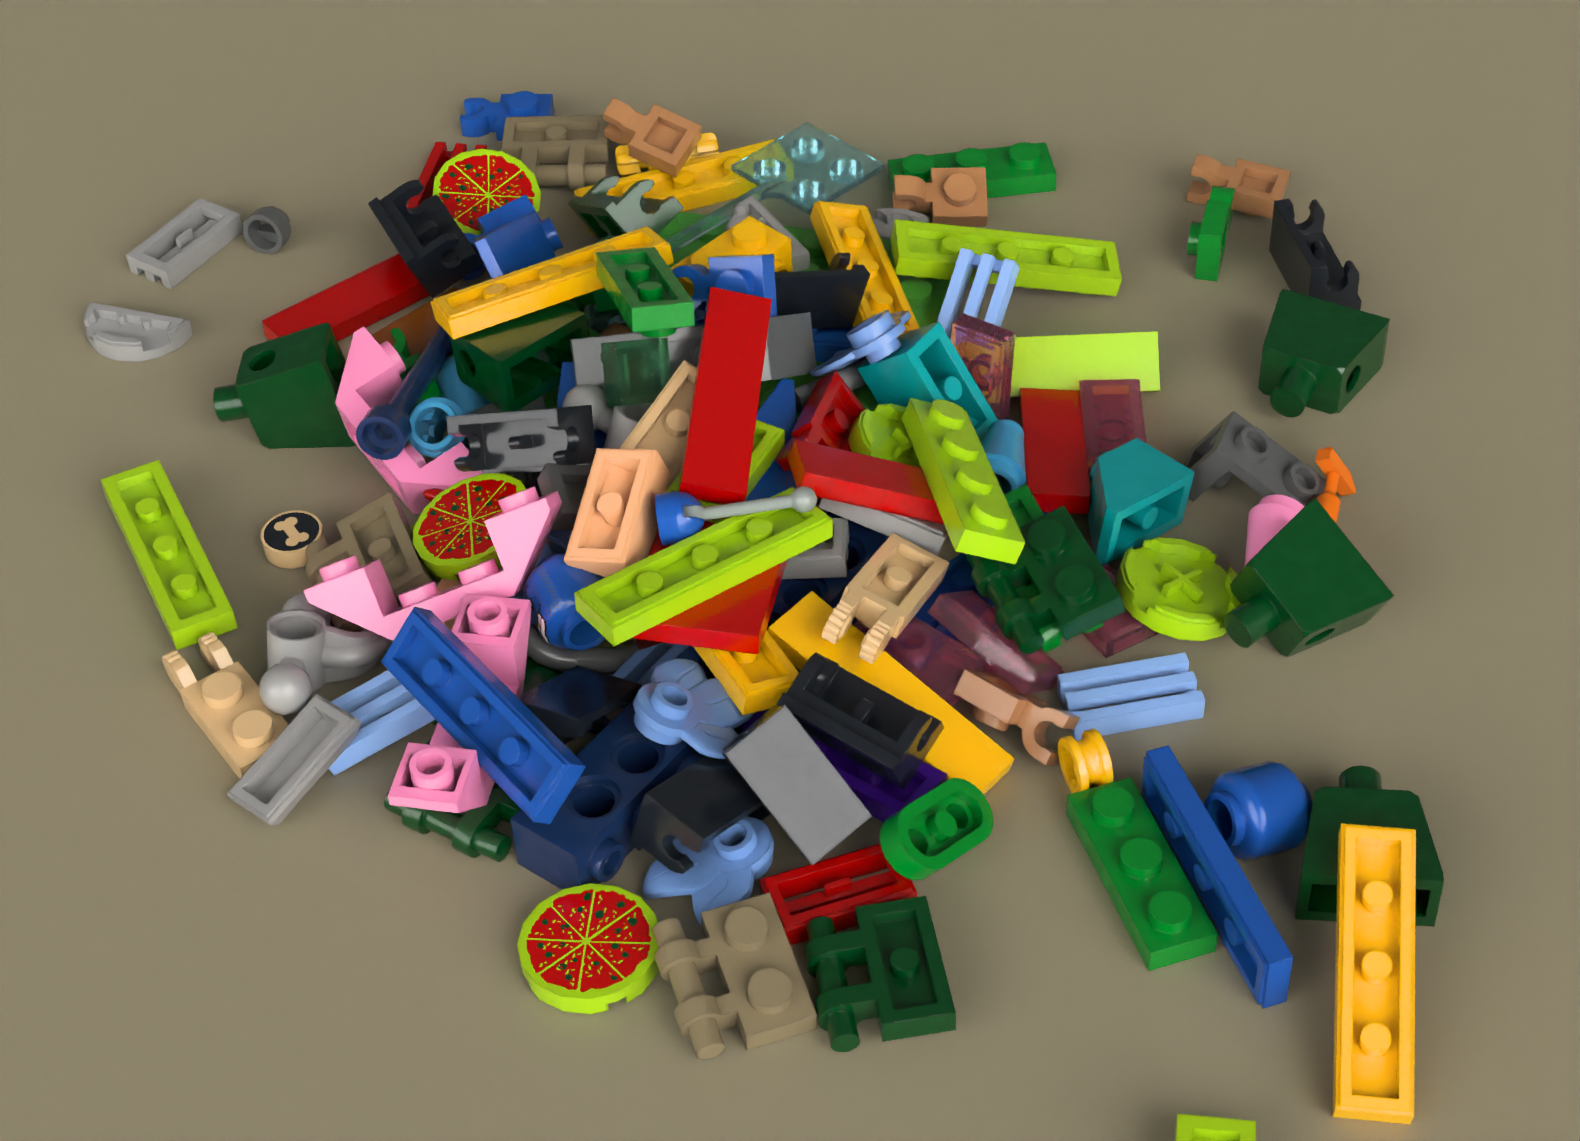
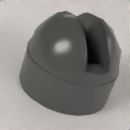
[243,206,291,254]

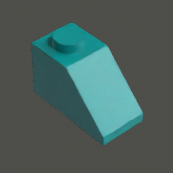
[857,322,998,442]
[1087,438,1195,566]

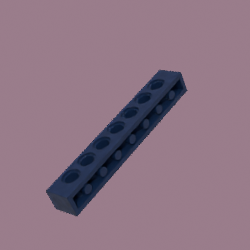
[510,512,889,890]

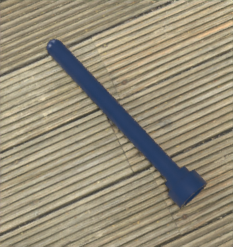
[356,326,452,460]

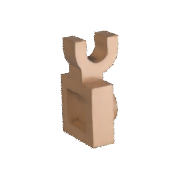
[603,98,701,178]
[1186,154,1291,219]
[892,167,988,227]
[953,669,1080,766]

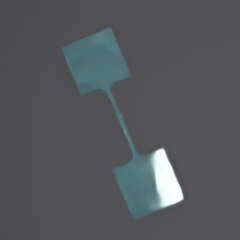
[583,122,885,334]

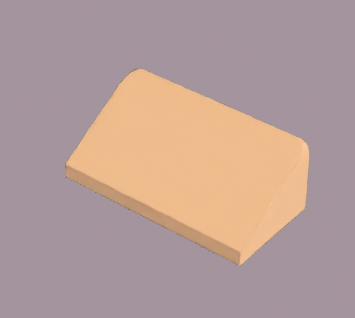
[564,448,671,577]

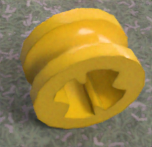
[1058,729,1114,793]

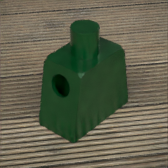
[1258,289,1390,417]
[448,305,589,411]
[213,323,357,449]
[1223,498,1394,657]
[1295,766,1444,927]

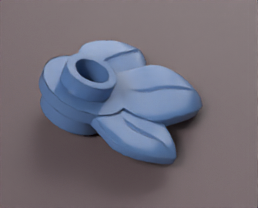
[808,310,911,377]
[633,659,755,759]
[642,817,774,928]

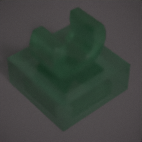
[600,337,671,407]

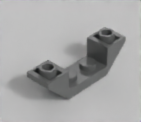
[570,312,816,398]

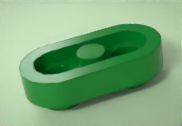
[880,778,993,881]

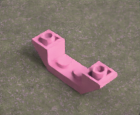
[335,326,482,515]
[303,486,562,641]
[388,593,532,813]

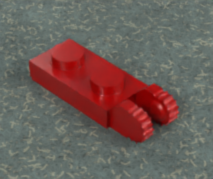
[776,370,865,499]

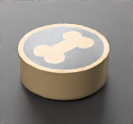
[260,510,326,569]

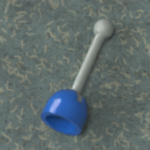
[655,486,817,546]

